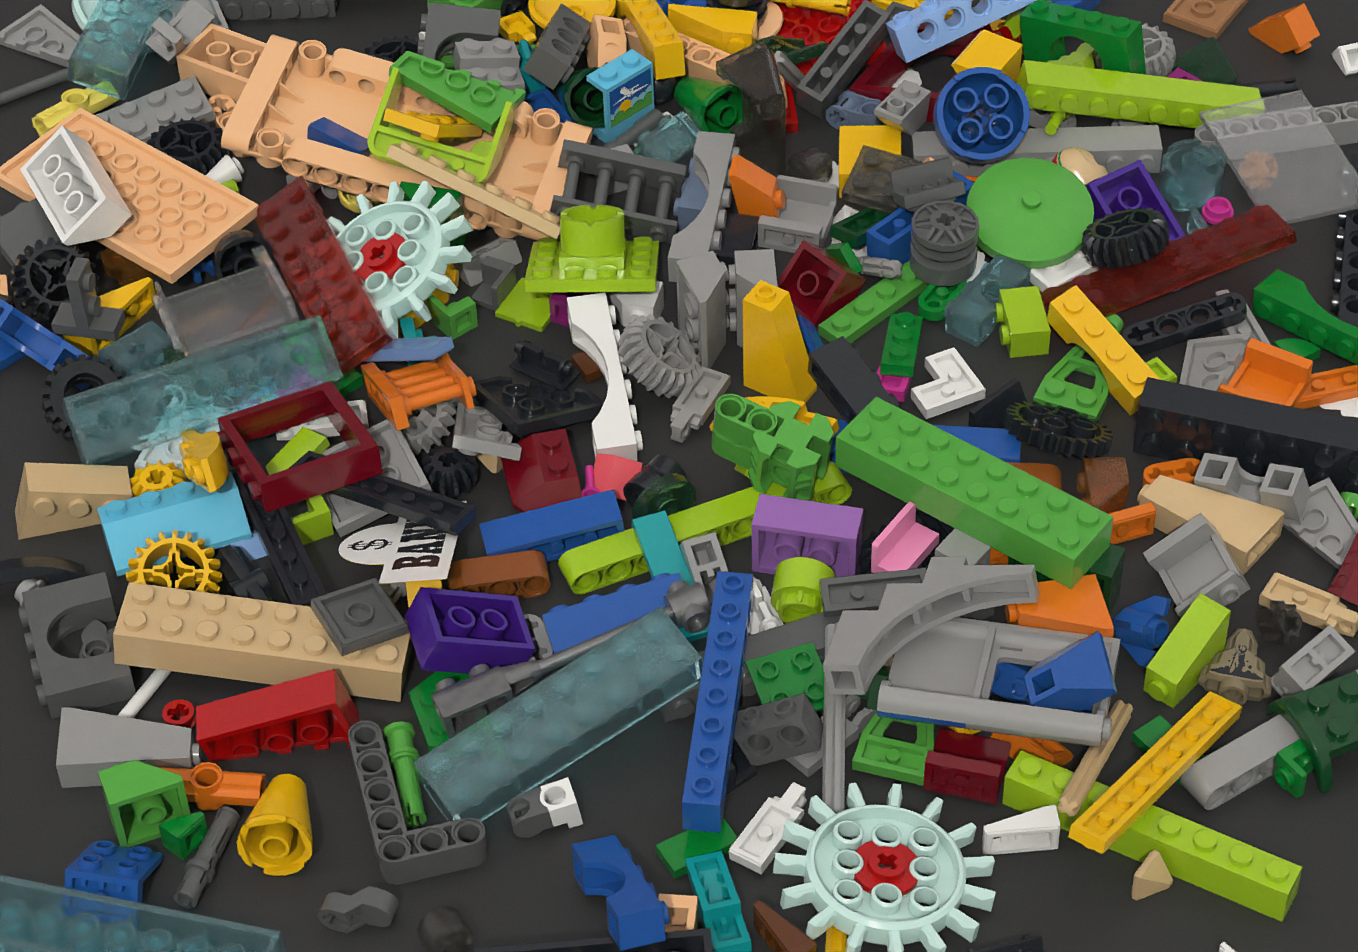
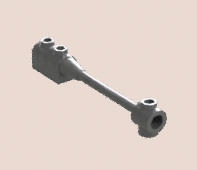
[430,580,711,740]

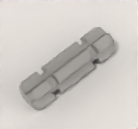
[857,256,902,278]

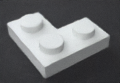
[911,347,986,419]

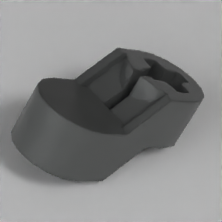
[317,886,399,934]

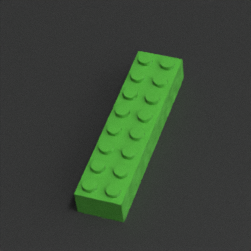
[836,397,1113,589]

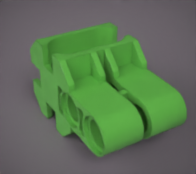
[711,394,834,501]

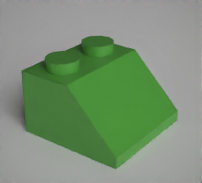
[98,760,191,848]

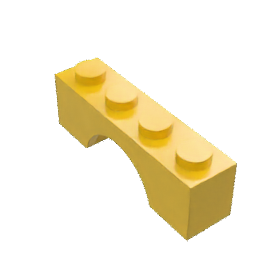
[1047,285,1159,416]

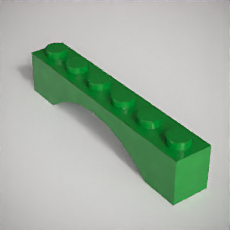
[1253,269,1358,365]

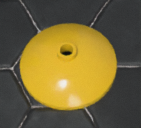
[528,0,616,29]

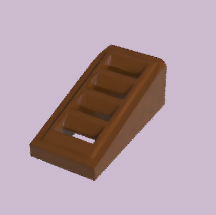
[753,900,816,952]

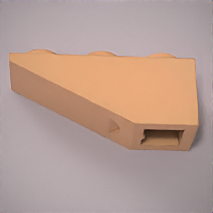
[585,14,626,68]

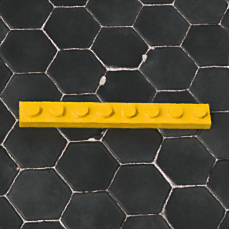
[1068,691,1242,854]

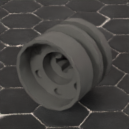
[909,200,979,286]

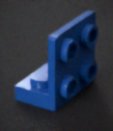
[64,840,163,923]

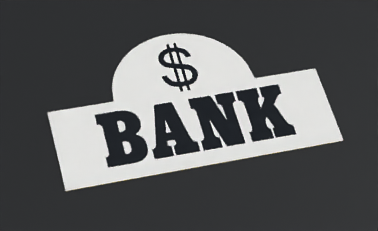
[338,501,467,584]

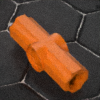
[158,762,267,811]

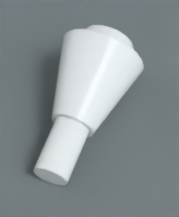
[205,155,244,183]

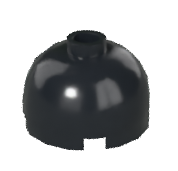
[212,229,278,296]

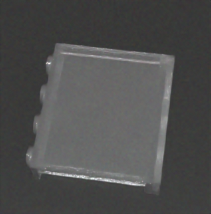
[152,245,300,363]

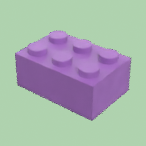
[751,494,864,577]

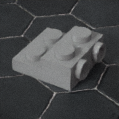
[453,37,525,91]

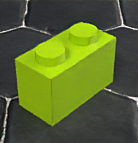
[993,286,1051,358]

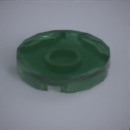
[632,473,696,519]

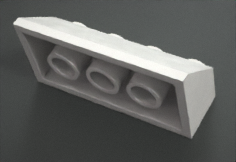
[20,125,132,246]

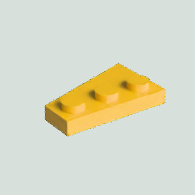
[383,108,482,142]

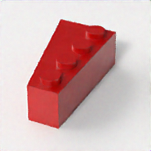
[196,669,359,762]

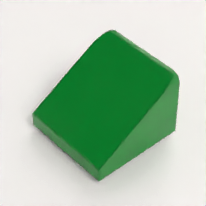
[159,811,208,860]

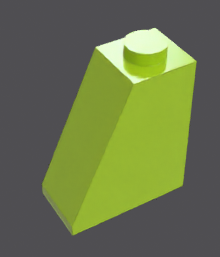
[1143,593,1231,708]

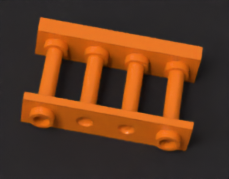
[360,352,476,431]

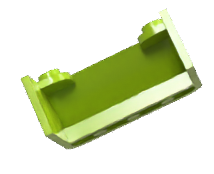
[367,67,514,185]

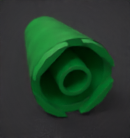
[674,77,753,139]

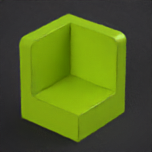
[290,494,334,545]

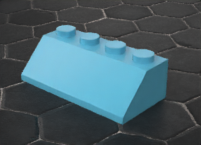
[97,471,253,577]

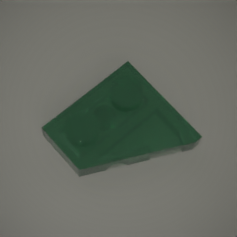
[752,35,828,66]
[1172,37,1238,85]

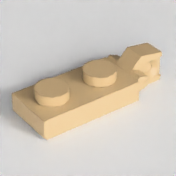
[1259,572,1358,637]

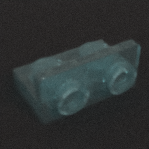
[633,111,700,163]

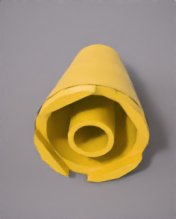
[237,774,313,876]

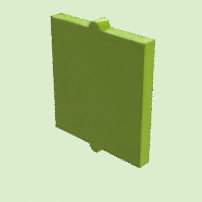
[495,277,553,332]

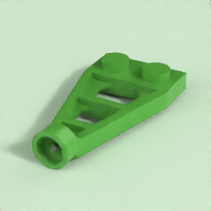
[1033,312,1124,420]
[852,711,934,786]

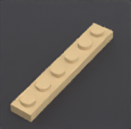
[386,141,560,239]

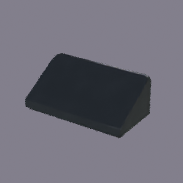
[968,378,1027,429]

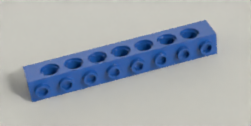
[682,571,753,833]

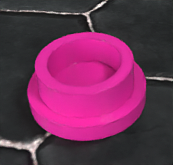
[1202,197,1234,226]

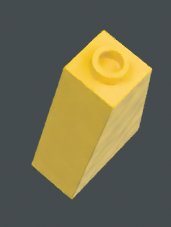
[742,280,817,403]

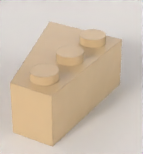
[15,462,132,540]

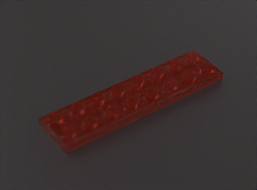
[255,175,393,378]
[1040,204,1297,336]

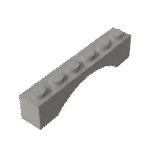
[668,131,741,282]

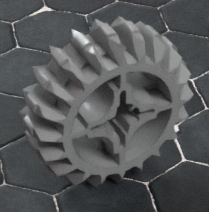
[1094,23,1176,77]
[617,314,702,398]

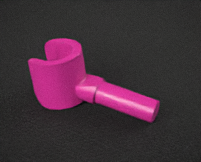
[581,465,600,497]

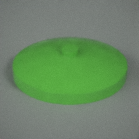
[966,158,1094,269]

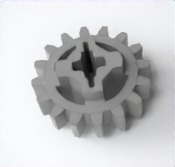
[401,400,457,456]

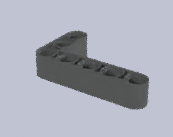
[348,720,488,885]

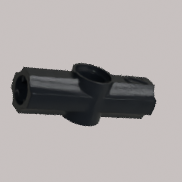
[213,544,278,602]

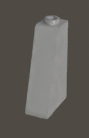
[56,707,202,788]

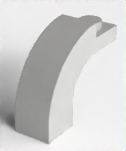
[145,0,216,64]

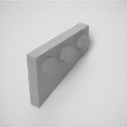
[1179,332,1254,391]

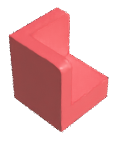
[593,453,643,501]

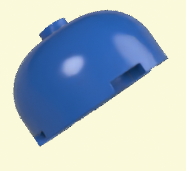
[933,67,1030,164]

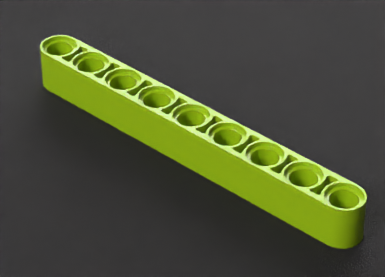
[558,461,852,595]

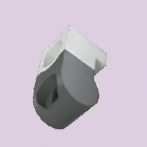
[506,777,583,838]

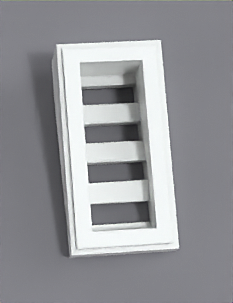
[982,805,1060,855]

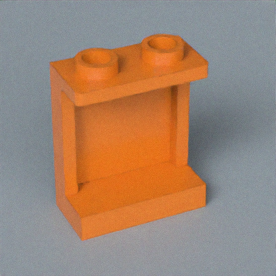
[1217,338,1313,407]

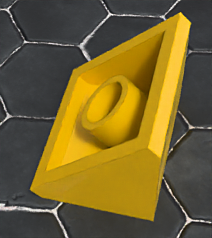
[951,30,1023,82]

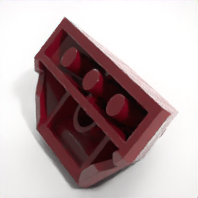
[500,429,582,513]

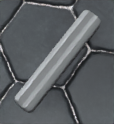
[768,51,805,92]

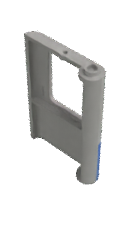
[877,617,1120,748]

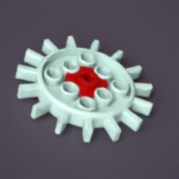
[298,181,473,345]
[773,783,996,952]

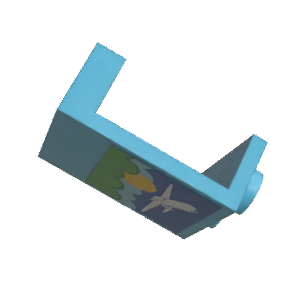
[586,49,654,144]

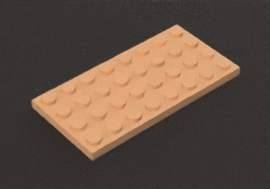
[0,108,260,284]

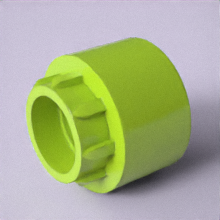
[770,557,835,624]

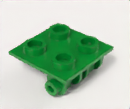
[745,642,824,712]

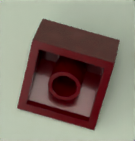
[777,240,867,328]

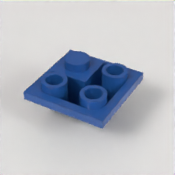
[1024,631,1117,712]

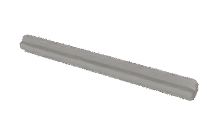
[822,622,846,814]

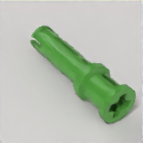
[382,721,427,827]

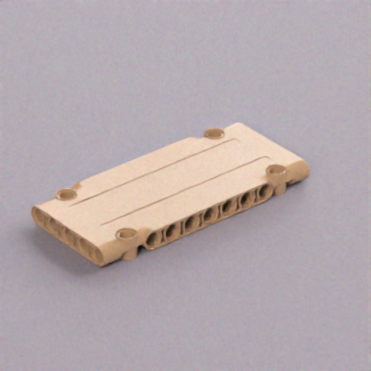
[221,34,593,241]

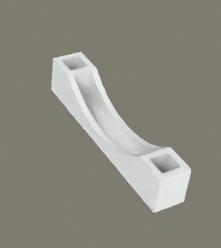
[567,292,643,461]

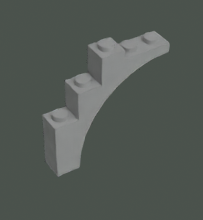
[823,557,1040,695]

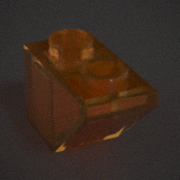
[1076,456,1129,514]

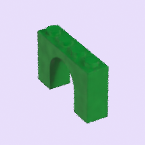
[1019,0,1146,75]

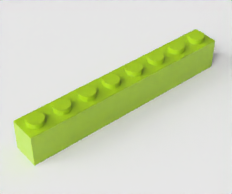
[1016,60,1265,128]
[1002,750,1302,922]

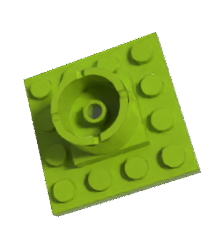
[525,205,659,293]

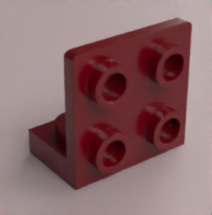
[923,729,1011,804]

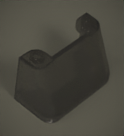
[716,43,786,178]

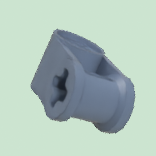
[825,90,885,130]

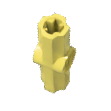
[32,78,120,137]

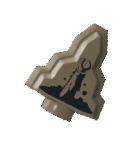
[1198,628,1272,705]

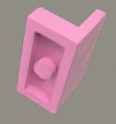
[871,501,939,573]

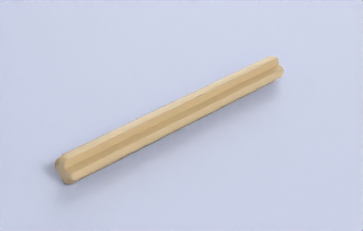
[1057,700,1133,817]

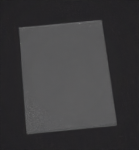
[1199,90,1358,229]

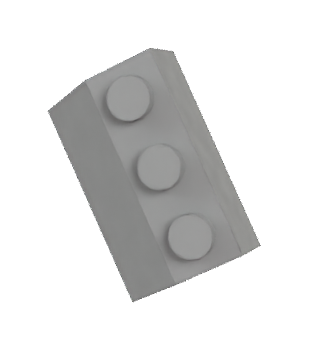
[728,249,778,348]
[676,251,730,369]

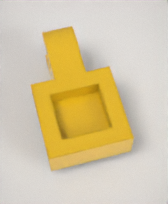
[499,11,537,45]

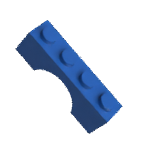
[0,298,92,393]
[571,835,669,951]

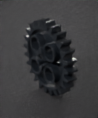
[1002,401,1114,458]

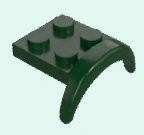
[1265,671,1358,793]

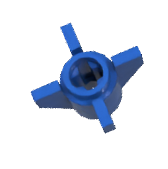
[1113,595,1171,667]

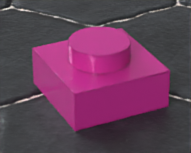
[877,366,911,402]

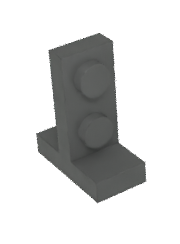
[51,257,126,341]

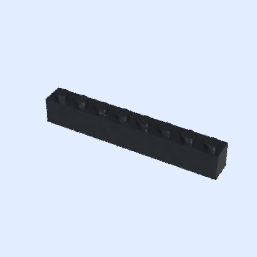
[807,336,955,538]

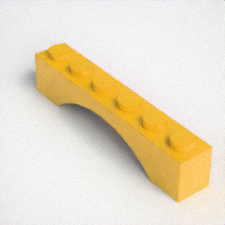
[615,0,685,80]

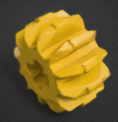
[130,459,186,498]

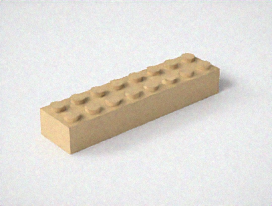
[113,582,412,702]

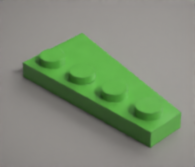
[389,50,526,134]

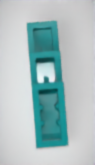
[685,851,752,952]

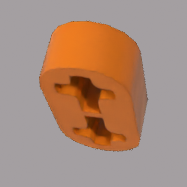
[1142,458,1201,488]

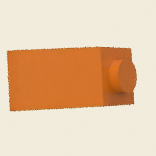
[1248,3,1320,54]
[728,155,785,219]

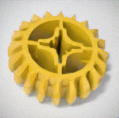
[126,529,222,594]

